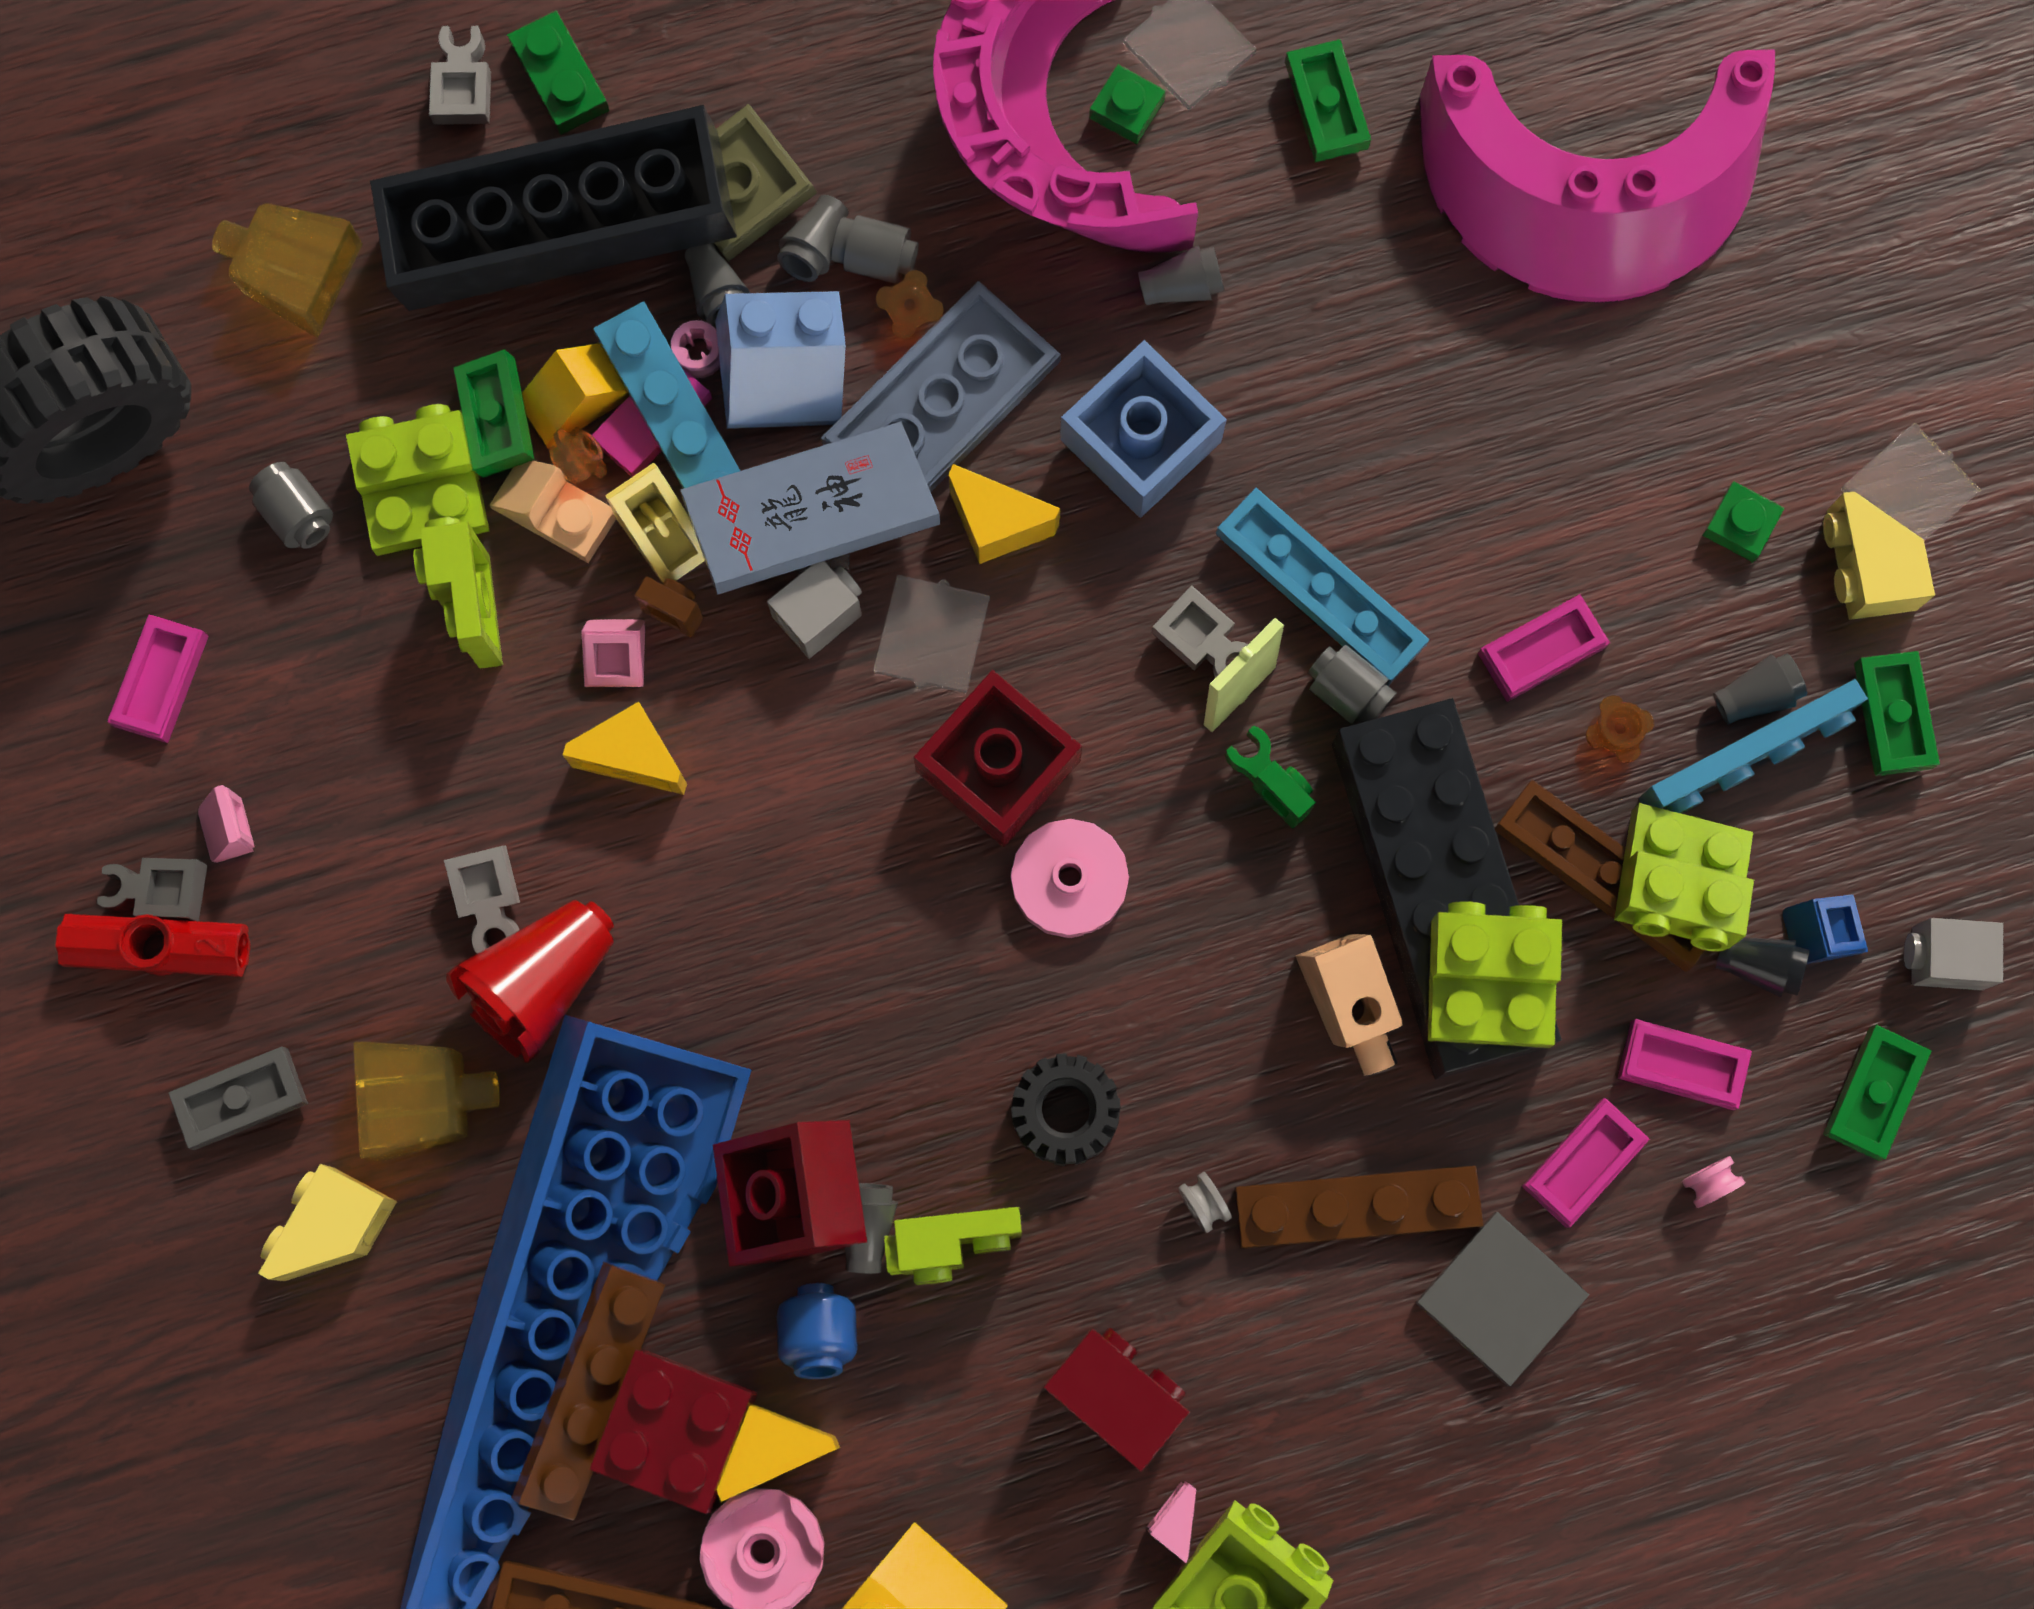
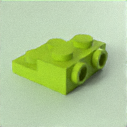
[346,404,490,556]
[413,517,503,669]
[1614,803,1754,951]
[1428,902,1562,1048]
[884,1207,1022,1285]
[1153,1500,1333,1609]

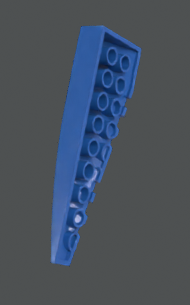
[400,1015,752,1609]

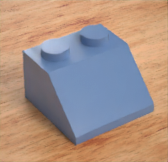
[715,291,846,428]

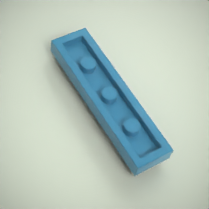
[593,301,740,489]
[1216,488,1430,686]
[1639,679,1868,814]

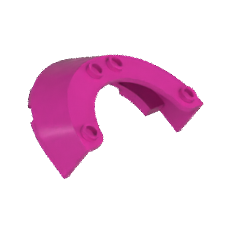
[934,0,1198,252]
[1420,50,1775,302]

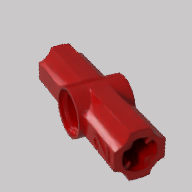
[55,914,251,977]

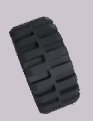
[0,296,192,504]

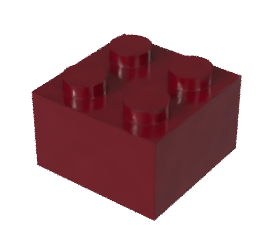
[913,669,1082,847]
[713,1120,867,1267]
[1043,1327,1190,1472]
[589,1350,758,1514]

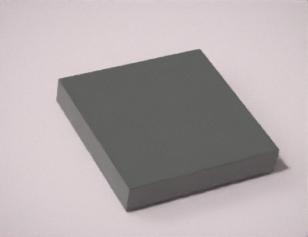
[1415,1212,1589,1386]

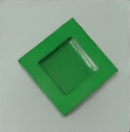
[1089,64,1166,144]
[1702,481,1785,563]

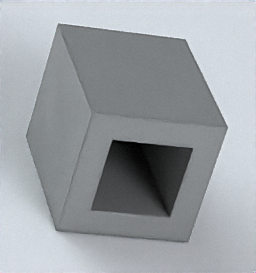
[767,561,862,659]
[1904,918,2003,990]

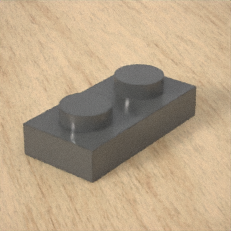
[168,1046,308,1150]

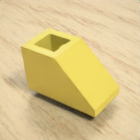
[1823,491,1935,620]
[258,1164,397,1281]

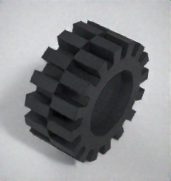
[1012,1053,1121,1166]

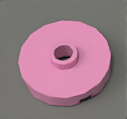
[1011,819,1129,938]
[700,1488,825,1609]

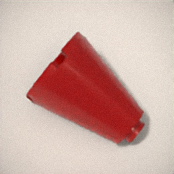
[446,900,614,1063]

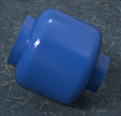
[777,1283,857,1379]

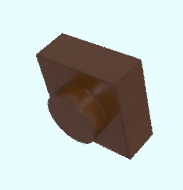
[634,576,703,638]

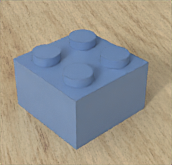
[1060,340,1227,518]

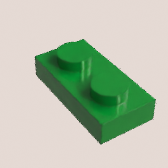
[507,10,610,135]
[1285,39,1371,162]
[454,349,535,478]
[1854,651,1940,776]
[1823,1025,1932,1161]

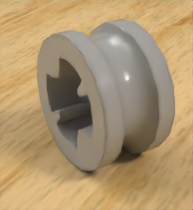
[1178,1172,1232,1234]

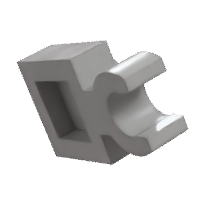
[429,26,491,124]
[1151,585,1248,678]
[444,845,520,954]

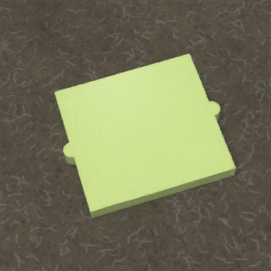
[1204,618,1284,732]

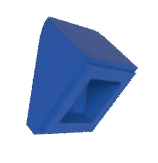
[1782,895,1868,964]

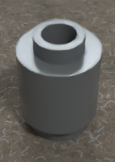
[831,215,919,284]
[249,462,333,549]
[1307,645,1397,725]

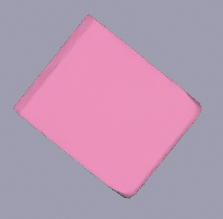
[581,619,645,687]
[198,785,255,863]
[1147,1481,1196,1563]

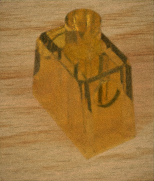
[212,203,363,337]
[354,1042,500,1162]

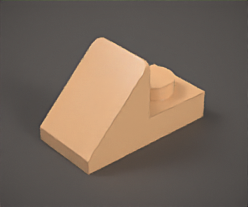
[489,460,616,563]

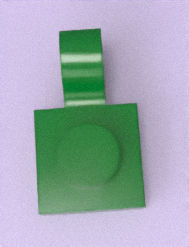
[1225,725,1316,829]

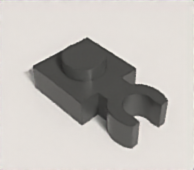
[97,858,207,921]

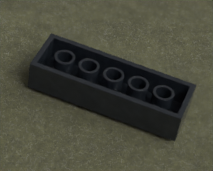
[370,105,737,311]
[1331,698,1562,1080]

